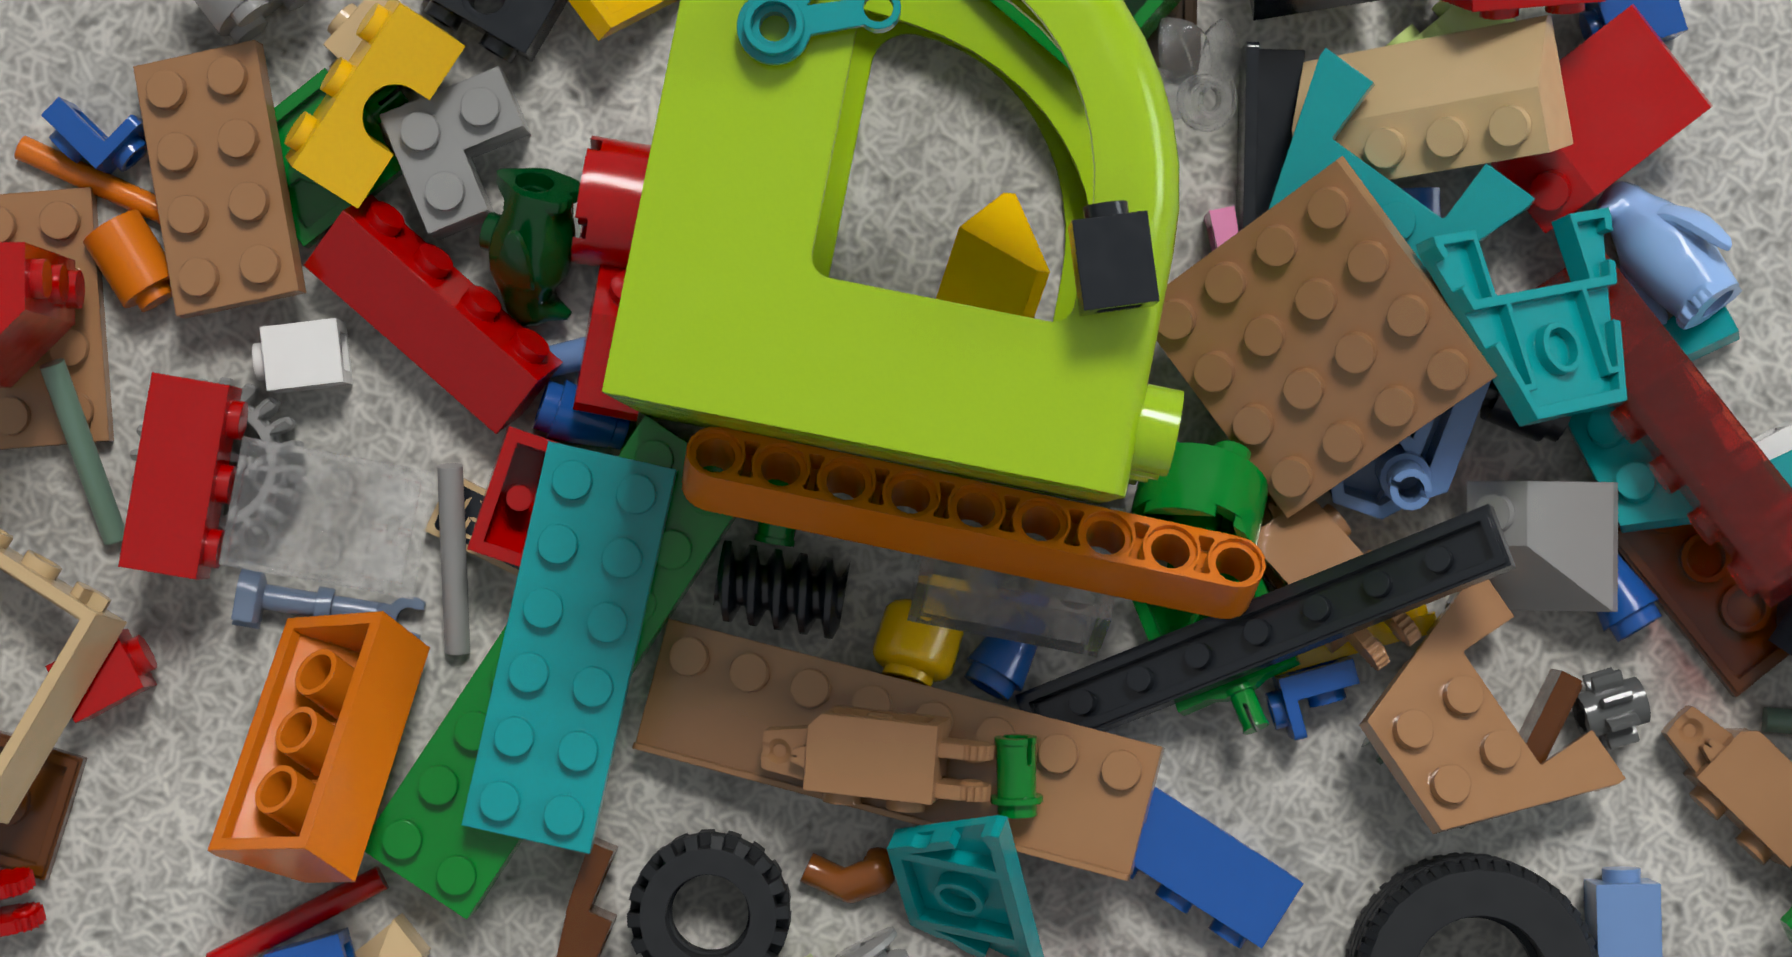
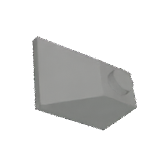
[1467,481,1618,612]

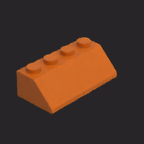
[207,611,430,883]

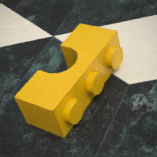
[284,0,465,209]

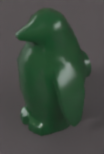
[479,168,580,327]

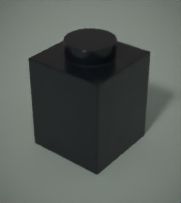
[1068,200,1160,316]

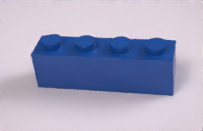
[1130,786,1304,949]

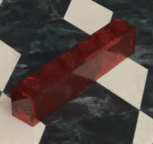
[1535,253,1792,608]

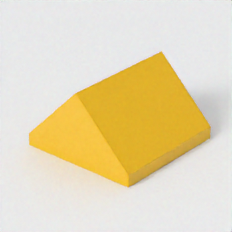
[936,193,1050,318]

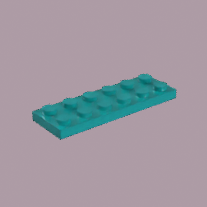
[461,441,678,854]

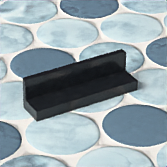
[1236,42,1305,231]

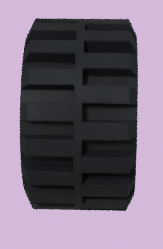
[627,829,792,957]

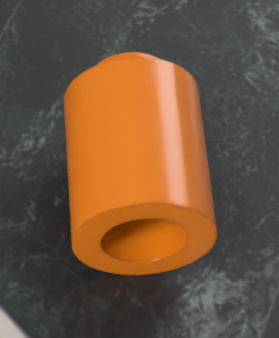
[83,209,172,312]

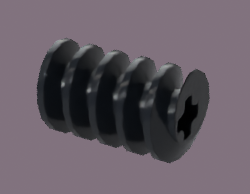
[713,540,850,639]

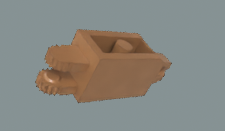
[1257,493,1422,671]
[761,705,995,813]
[1661,705,1792,871]

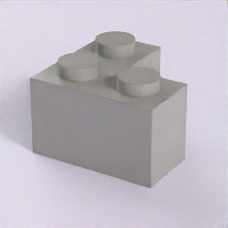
[379,66,531,241]

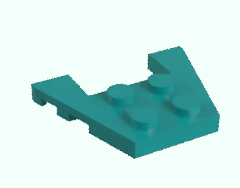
[1269,48,1535,269]
[1416,207,1628,427]
[1567,306,1792,533]

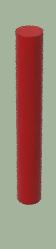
[206,866,389,957]

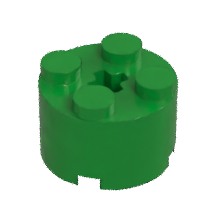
[1130,440,1269,579]

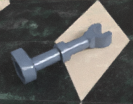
[231,567,426,639]

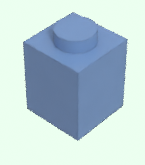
[1584,866,1663,957]

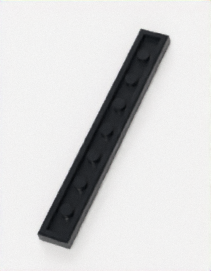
[1015,504,1516,732]

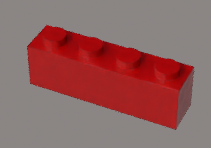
[303,194,563,434]

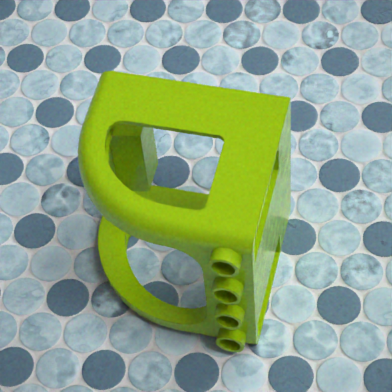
[602,0,1184,504]

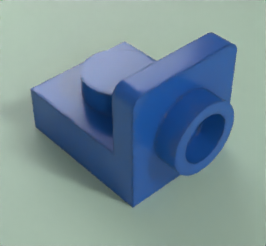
[1265,656,1360,741]

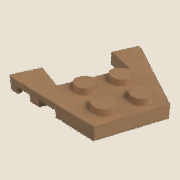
[1359,579,1626,834]

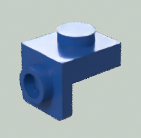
[41,97,147,174]

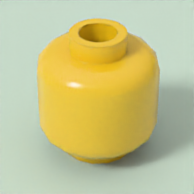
[873,591,964,687]

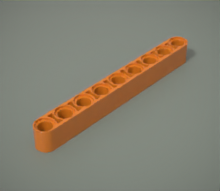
[682,427,1266,619]

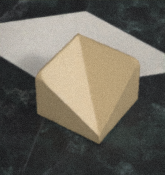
[355,913,431,957]

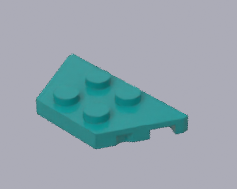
[887,815,1044,957]

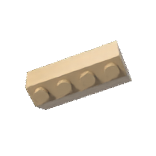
[1292,14,1574,180]

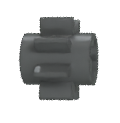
[1572,667,1651,750]

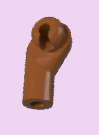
[800,847,895,903]

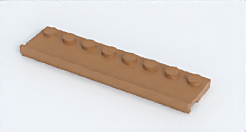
[632,619,1165,881]

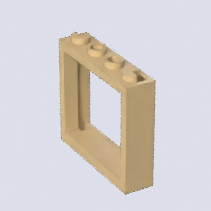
[0,528,127,824]

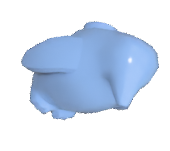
[1596,181,1742,330]

